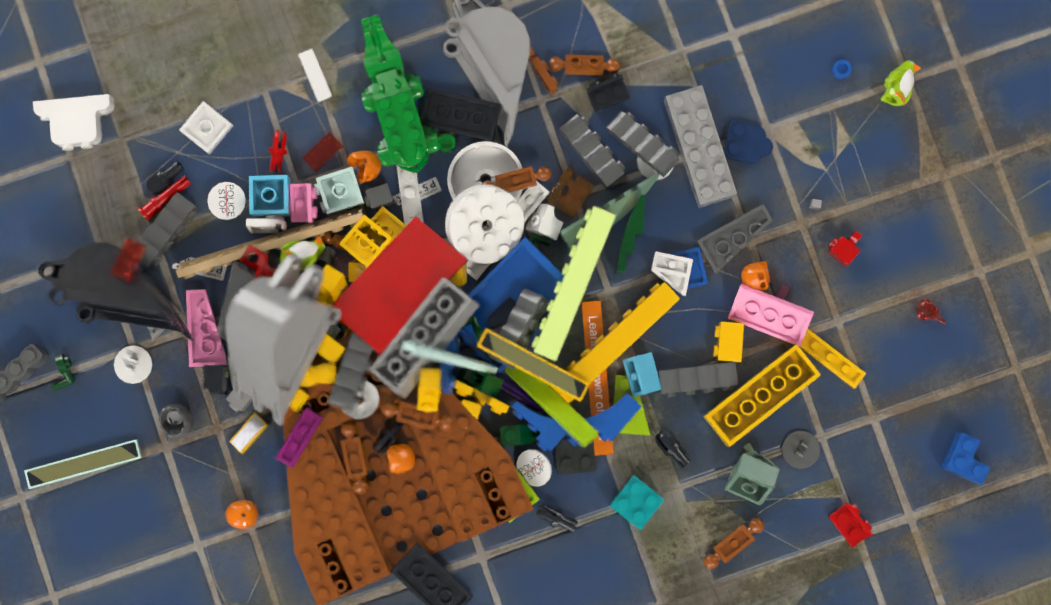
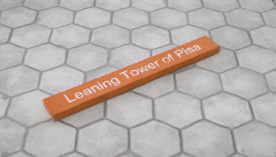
[581,301,614,456]

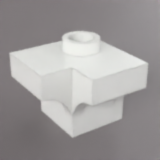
[525,204,564,240]

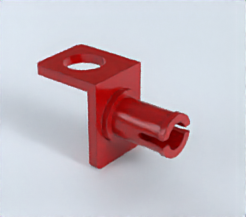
[240,245,277,280]

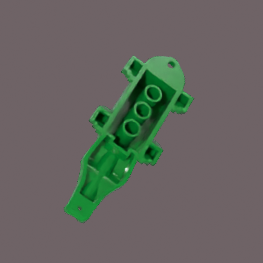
[361,15,440,173]

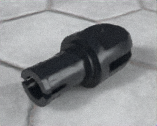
[146,161,185,194]
[372,416,405,455]
[655,430,691,468]
[536,504,578,533]

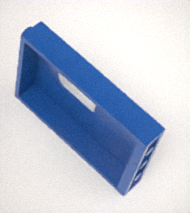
[458,237,565,374]

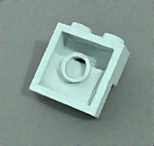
[314,167,364,216]

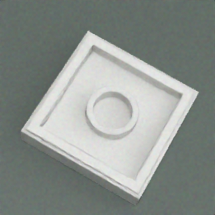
[179,101,233,155]

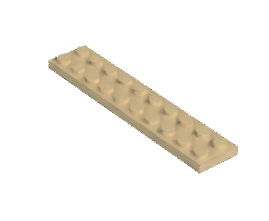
[176,207,364,279]

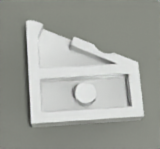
[651,251,693,296]

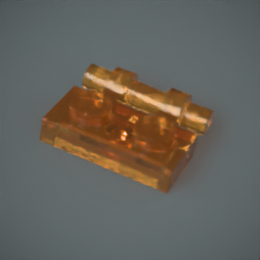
[547,168,594,218]

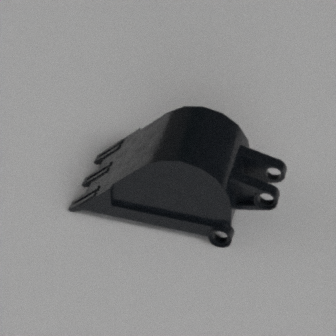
[38,242,194,341]

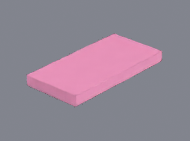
[728,284,814,347]

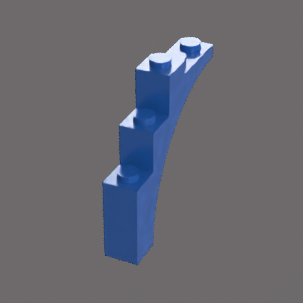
[512,394,642,451]

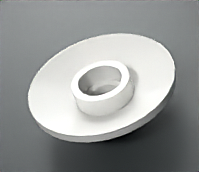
[342,381,379,418]

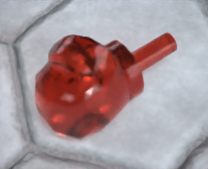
[916,299,946,325]

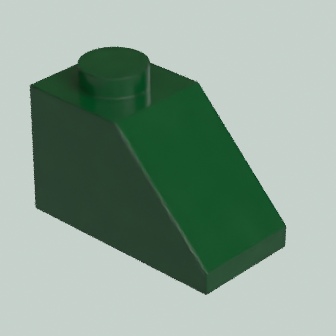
[457,367,504,397]
[500,424,540,446]

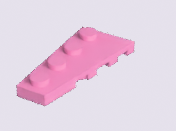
[186,289,229,367]

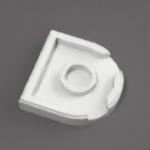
[246,219,287,233]

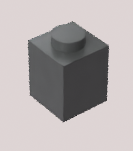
[364,183,395,211]

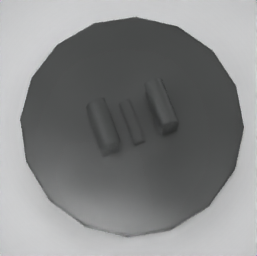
[782,431,820,469]

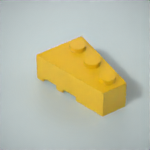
[316,265,348,324]

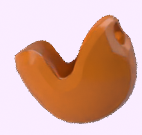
[347,151,381,183]
[741,262,770,291]
[387,444,415,474]
[225,500,259,529]

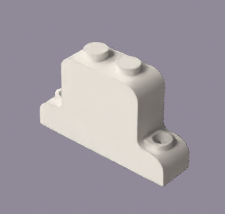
[33,94,114,150]

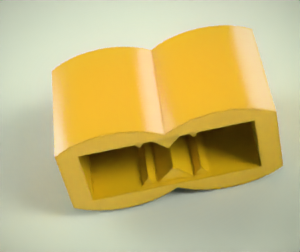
[299,364,338,387]

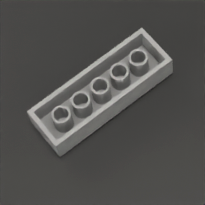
[664,85,737,208]
[369,277,479,398]

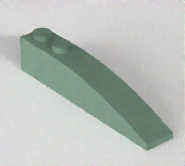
[559,173,660,251]

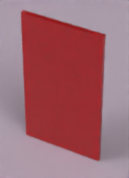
[332,216,468,355]

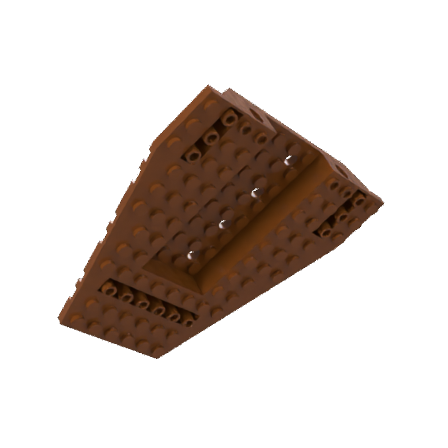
[283,334,534,605]

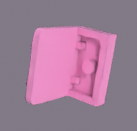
[290,183,318,223]

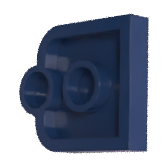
[723,119,773,164]

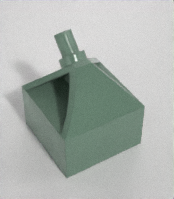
[725,443,779,506]

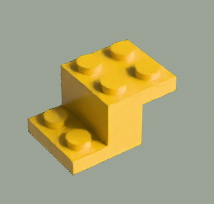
[339,206,406,267]

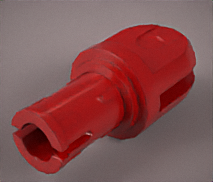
[268,130,288,172]

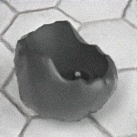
[159,404,193,438]

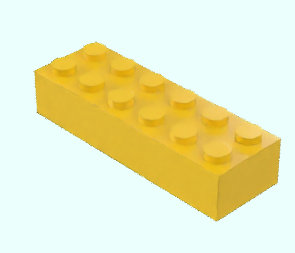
[703,344,821,447]

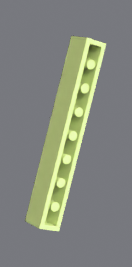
[531,206,616,361]

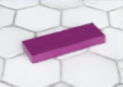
[276,407,324,468]

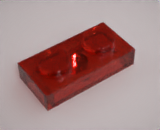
[302,132,343,172]
[110,238,147,283]

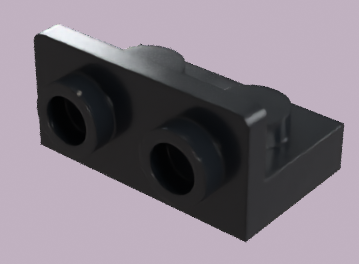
[587,74,630,113]

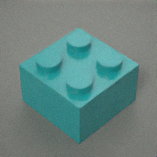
[609,475,664,531]

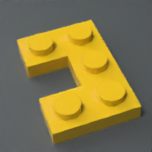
[454,380,510,415]

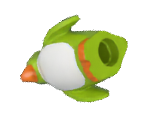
[881,60,921,106]
[280,236,325,271]

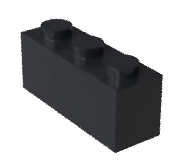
[203,365,233,395]

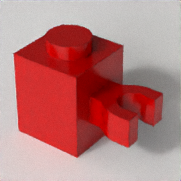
[827,231,863,267]

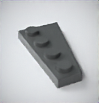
[696,204,773,274]

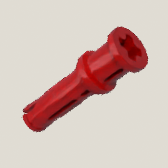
[137,175,191,221]

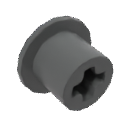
[316,246,336,268]

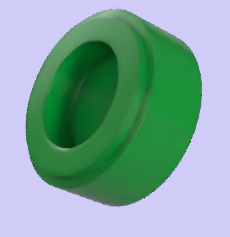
[438,133,456,153]

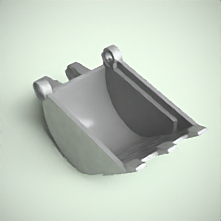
[443,0,530,147]
[226,254,341,425]

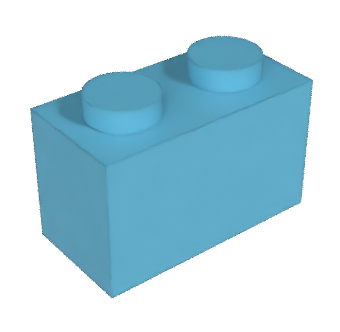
[623,352,661,397]

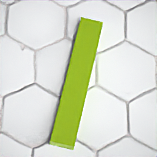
[505,367,599,447]

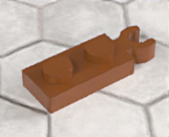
[528,46,558,97]

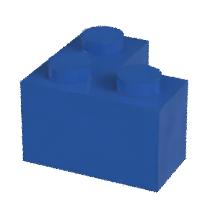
[941,433,990,485]

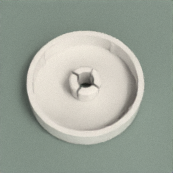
[447,141,523,201]
[445,184,524,264]

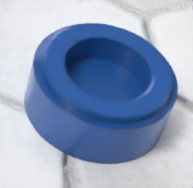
[832,59,852,79]

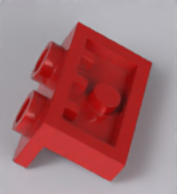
[828,503,873,548]

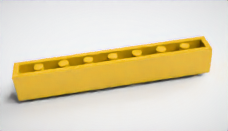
[551,282,680,404]

